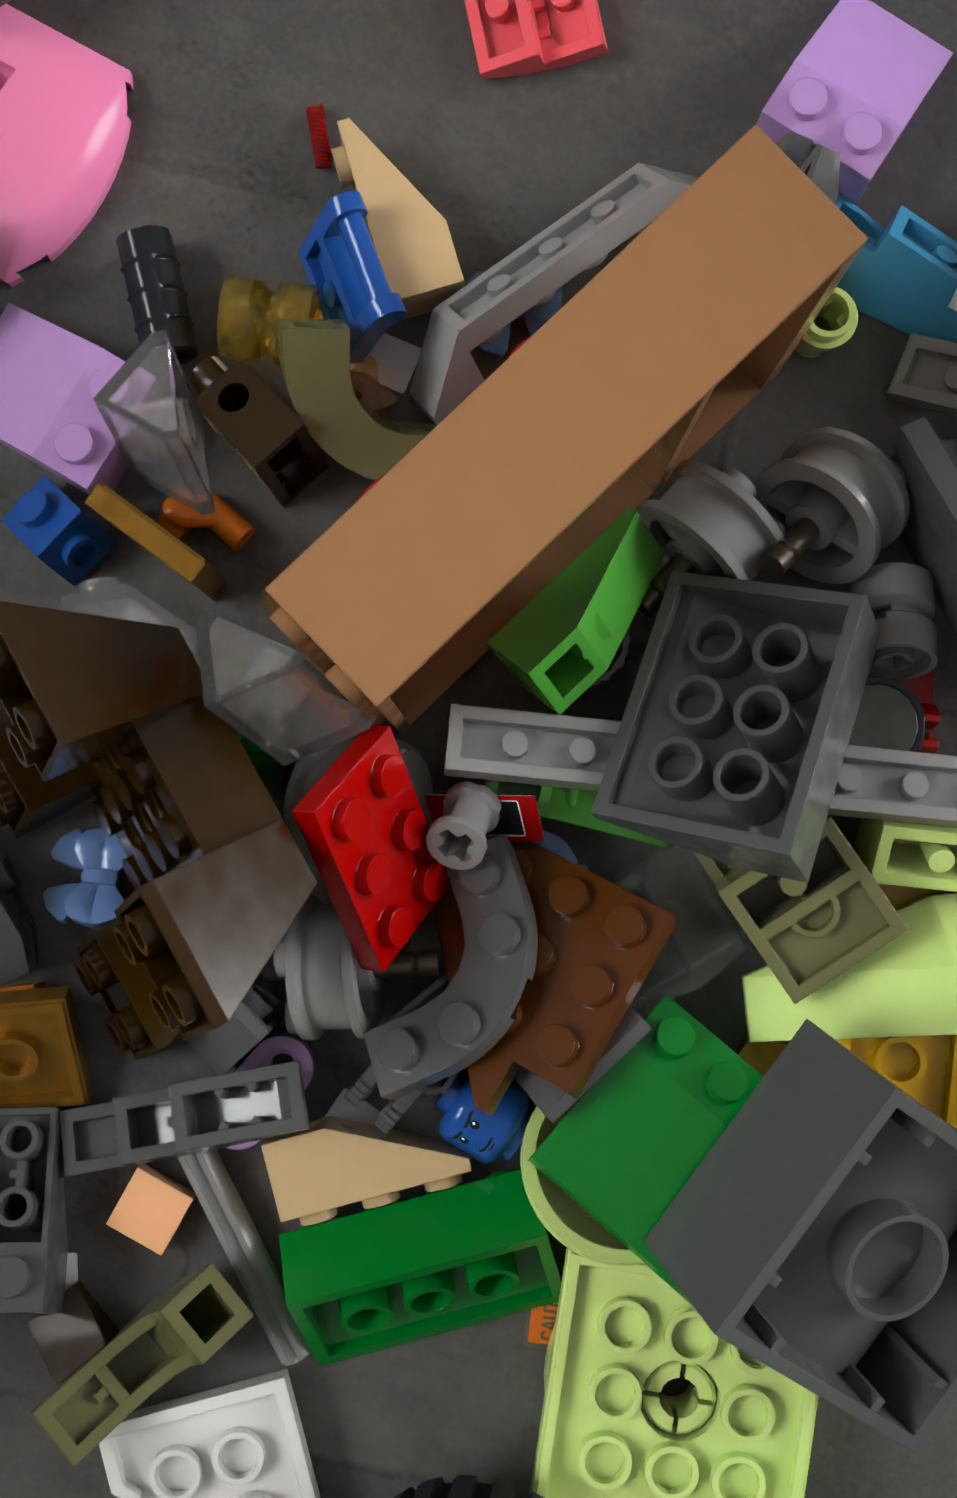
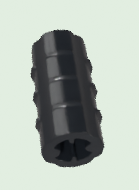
[116,225,199,368]

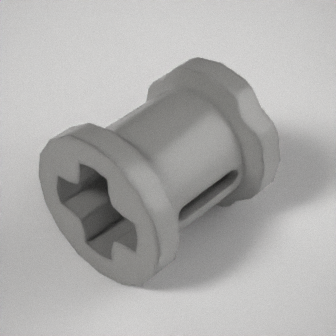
[426,781,502,870]

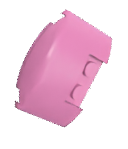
[0,4,134,287]

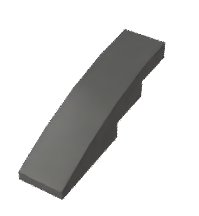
[59,1061,310,1177]

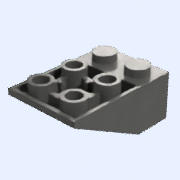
[0,1107,68,1315]

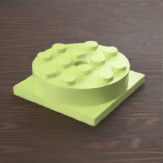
[530,1248,819,1498]

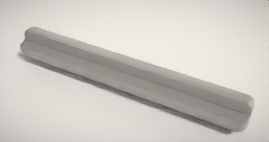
[177,1149,312,1366]

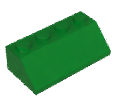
[279,1169,562,1367]

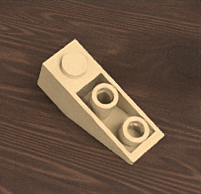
[331,118,465,320]
[261,1116,472,1226]

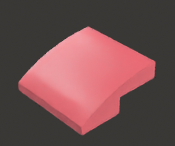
[464,0,609,79]

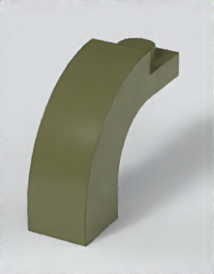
[278,319,437,480]
[29,1263,254,1466]

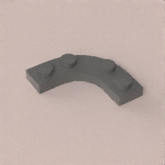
[363,834,538,1101]

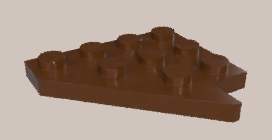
[433,841,678,1117]

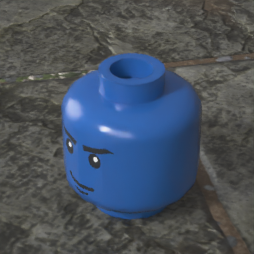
[434,1074,531,1164]

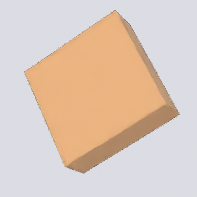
[106,1164,196,1256]

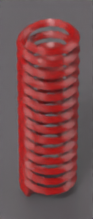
[306,103,332,169]

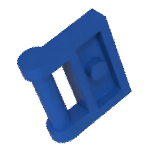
[298,191,407,364]

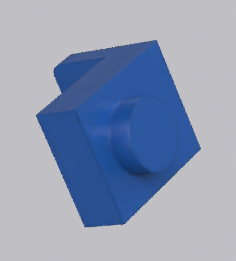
[1,475,116,586]

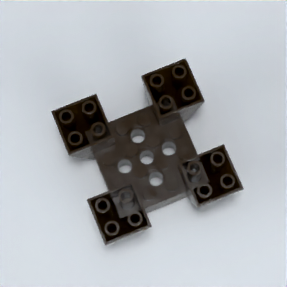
[0,601,318,1060]

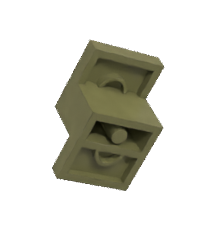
[692,815,909,1004]

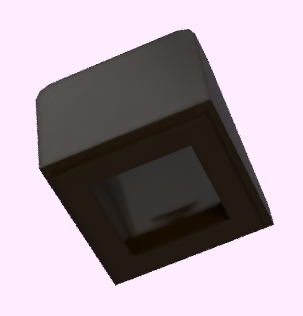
[27,1280,119,1385]

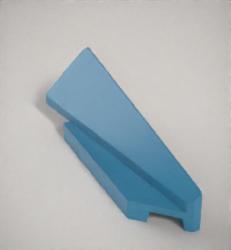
[835,192,957,343]

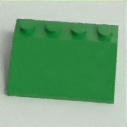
[528,994,763,1306]

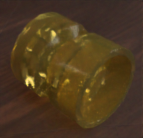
[217,275,320,366]

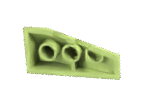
[742,892,957,1042]

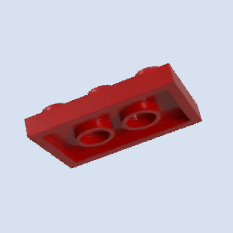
[292,724,450,973]

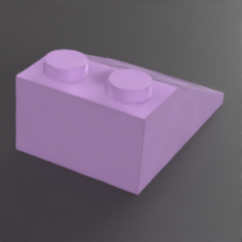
[756,0,953,205]
[0,303,170,495]

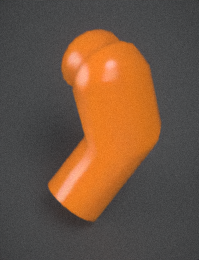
[157,492,255,551]

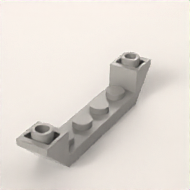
[409,163,699,425]

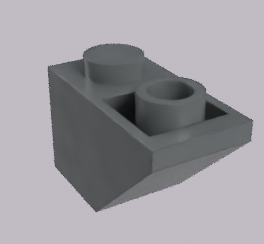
[186,974,285,1075]

